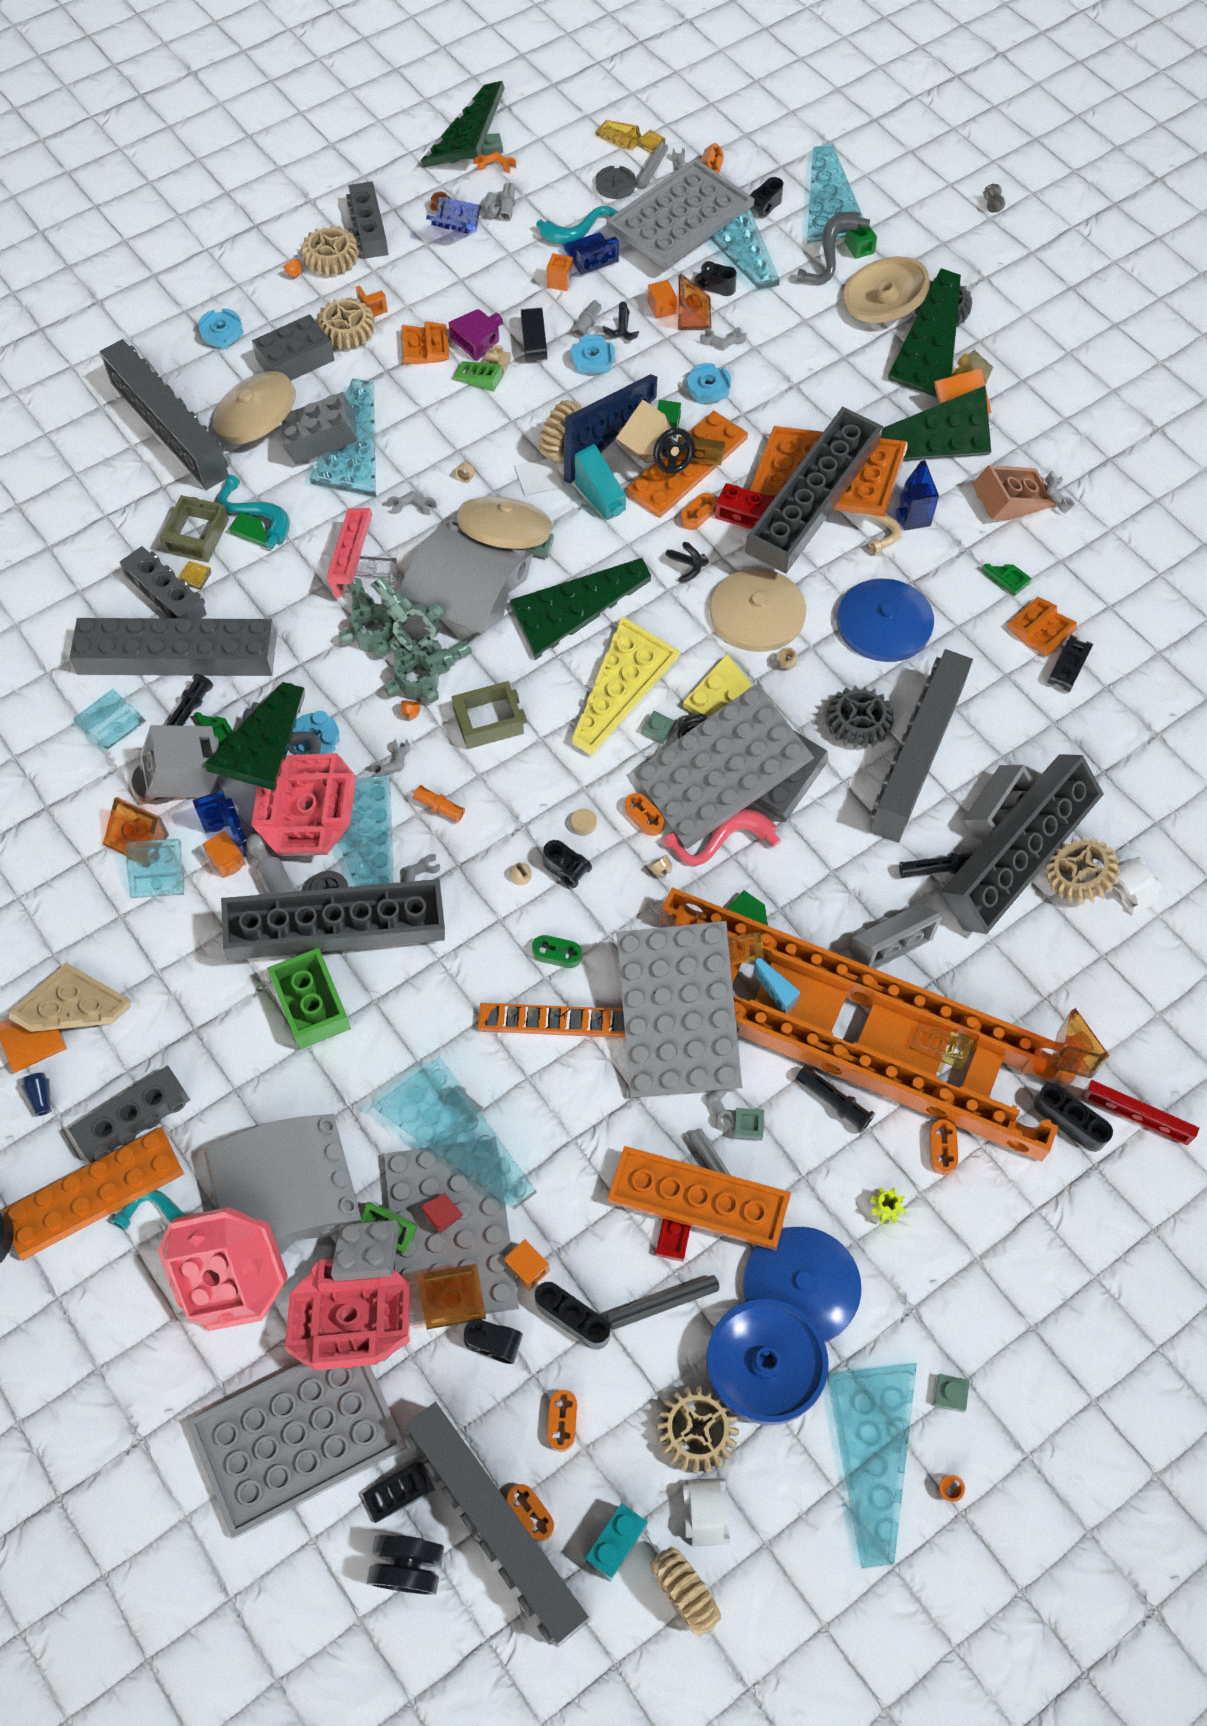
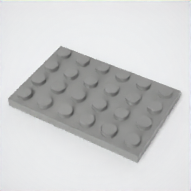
[606,158,754,269]
[633,683,814,849]
[617,921,743,1098]
[384,1137,519,1326]
[187,1363,407,1540]

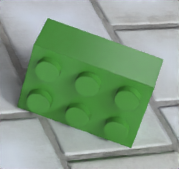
[267,948,351,1050]

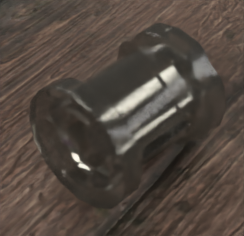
[983,184,1006,213]

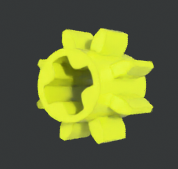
[869,1187,906,1224]

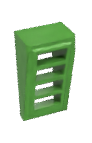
[453,361,503,392]
[358,1201,418,1253]

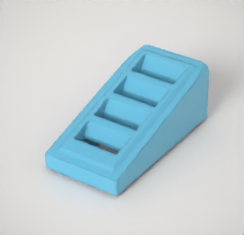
[753,958,800,1014]

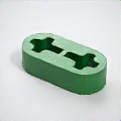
[532,935,582,968]

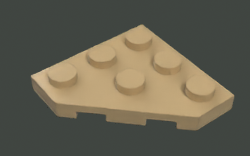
[9,963,131,1032]

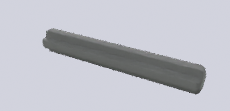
[607,1275,720,1330]

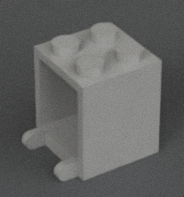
[139,725,219,800]

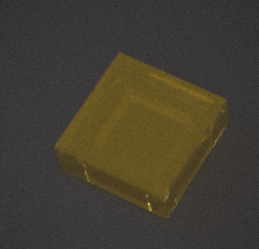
[637,130,665,154]
[178,561,212,590]

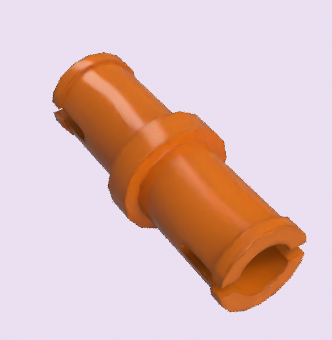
[413,785,465,823]

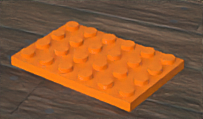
[750,426,907,517]

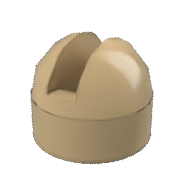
[455,462,475,483]
[777,648,797,669]
[649,855,672,877]
[510,862,532,885]

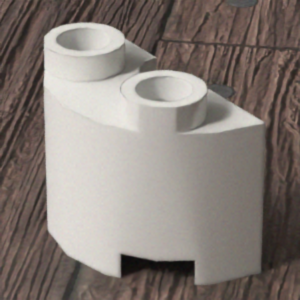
[1112,857,1163,916]
[683,1479,730,1546]

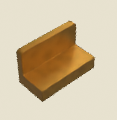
[677,436,725,466]

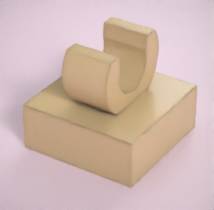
[483,344,511,375]

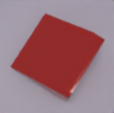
[421,1193,463,1234]

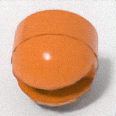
[283,259,302,278]
[400,700,421,720]
[939,1474,965,1502]

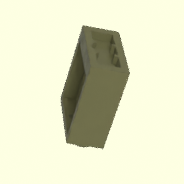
[159,495,229,563]
[451,681,527,749]

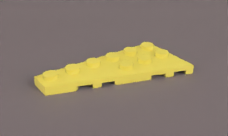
[572,616,680,756]
[683,655,753,718]

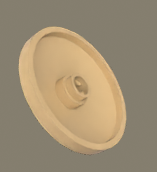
[843,256,930,323]
[213,371,296,444]
[457,496,552,549]
[710,569,806,652]

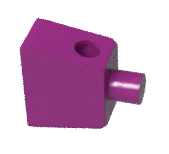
[448,309,503,361]

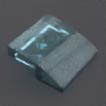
[74,689,146,752]
[126,839,184,898]

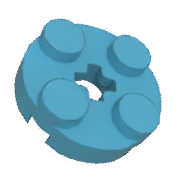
[198,309,244,350]
[571,335,615,374]
[687,363,731,404]
[291,711,340,755]

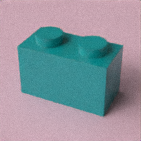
[585,1503,648,1581]

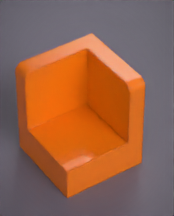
[546,253,573,291]
[356,285,388,317]
[504,1239,550,1291]

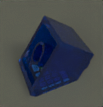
[896,460,939,531]

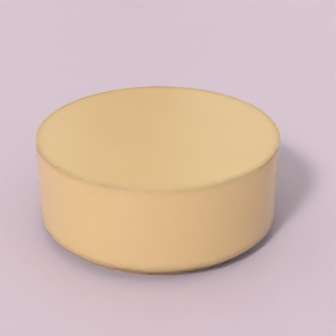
[571,809,597,835]

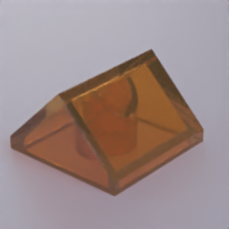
[677,273,711,330]
[103,797,169,865]
[1050,1008,1110,1079]
[417,1263,486,1330]

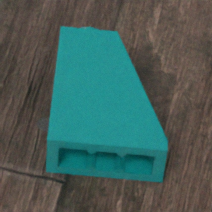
[575,444,626,520]

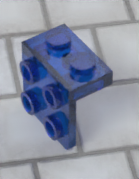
[426,196,481,234]

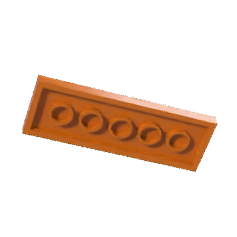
[626,410,748,518]
[3,1127,184,1261]
[607,1146,791,1250]

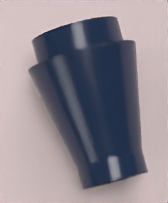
[21,1072,52,1117]

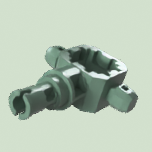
[370,575,446,655]
[339,578,406,657]
[384,639,472,703]

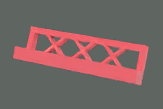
[326,508,372,598]

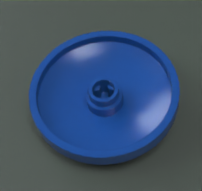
[837,578,934,662]
[743,1227,862,1343]
[706,1299,829,1425]

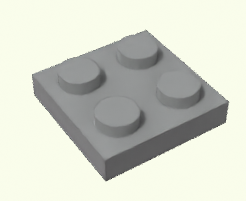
[331,1220,400,1282]

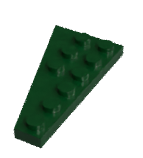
[421,81,505,167]
[888,268,961,398]
[881,386,992,461]
[510,558,651,660]
[205,682,305,791]

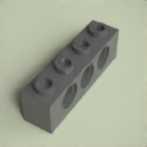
[346,181,389,259]
[119,546,207,618]
[68,1065,190,1163]

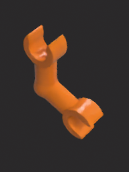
[473,151,516,173]

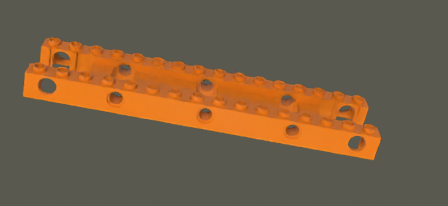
[660,887,1083,1162]

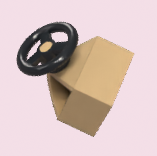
[616,400,695,474]

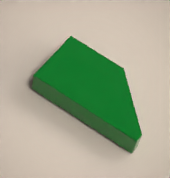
[229,512,268,548]
[982,564,1032,596]
[194,712,234,749]
[728,890,768,926]

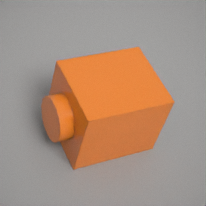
[647,280,677,319]
[202,830,246,878]

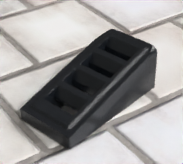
[362,1462,435,1523]

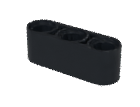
[521,307,547,361]
[1034,1083,1113,1152]
[535,1282,610,1350]

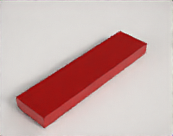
[1081,1079,1200,1145]

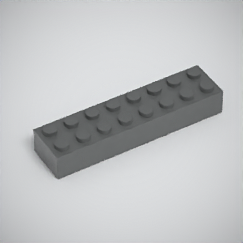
[99,339,229,490]
[745,406,883,574]
[69,618,277,676]
[869,649,973,843]
[941,754,1104,934]
[221,879,445,961]
[405,1401,589,1647]

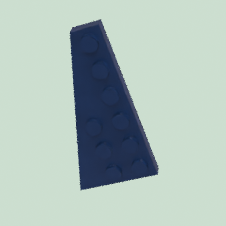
[564,374,658,484]

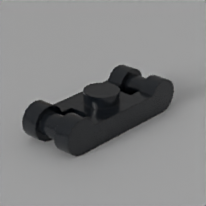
[1047,634,1093,692]

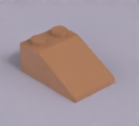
[972,465,1057,520]

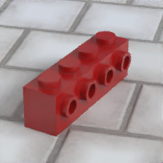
[715,483,774,530]

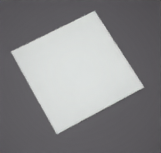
[514,458,563,496]

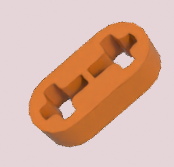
[701,143,724,174]
[681,493,717,530]
[624,793,665,836]
[929,1119,958,1175]
[547,1390,577,1452]
[507,1484,554,1542]

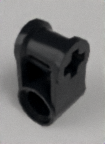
[750,177,784,217]
[694,261,737,296]
[543,840,592,888]
[464,1319,523,1364]

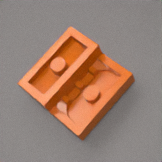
[400,321,449,364]
[934,368,991,414]
[1007,597,1077,657]
[0,1018,67,1073]

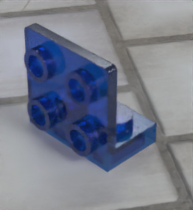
[563,232,619,275]
[192,790,247,857]

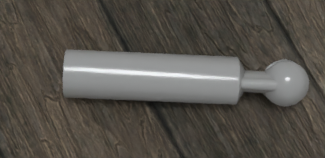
[245,832,296,894]

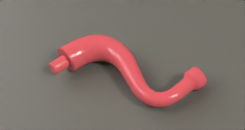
[663,809,781,866]

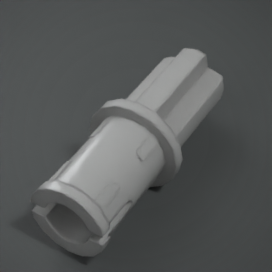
[499,182,516,222]
[572,300,602,338]

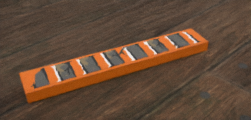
[478,1003,626,1038]

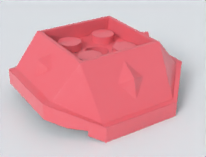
[251,753,357,856]
[158,1207,288,1331]
[285,1258,411,1370]

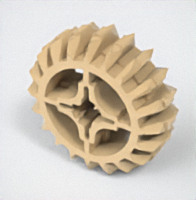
[301,225,359,277]
[316,297,375,351]
[539,400,582,463]
[1046,836,1120,905]
[656,1386,739,1474]
[650,1546,721,1637]

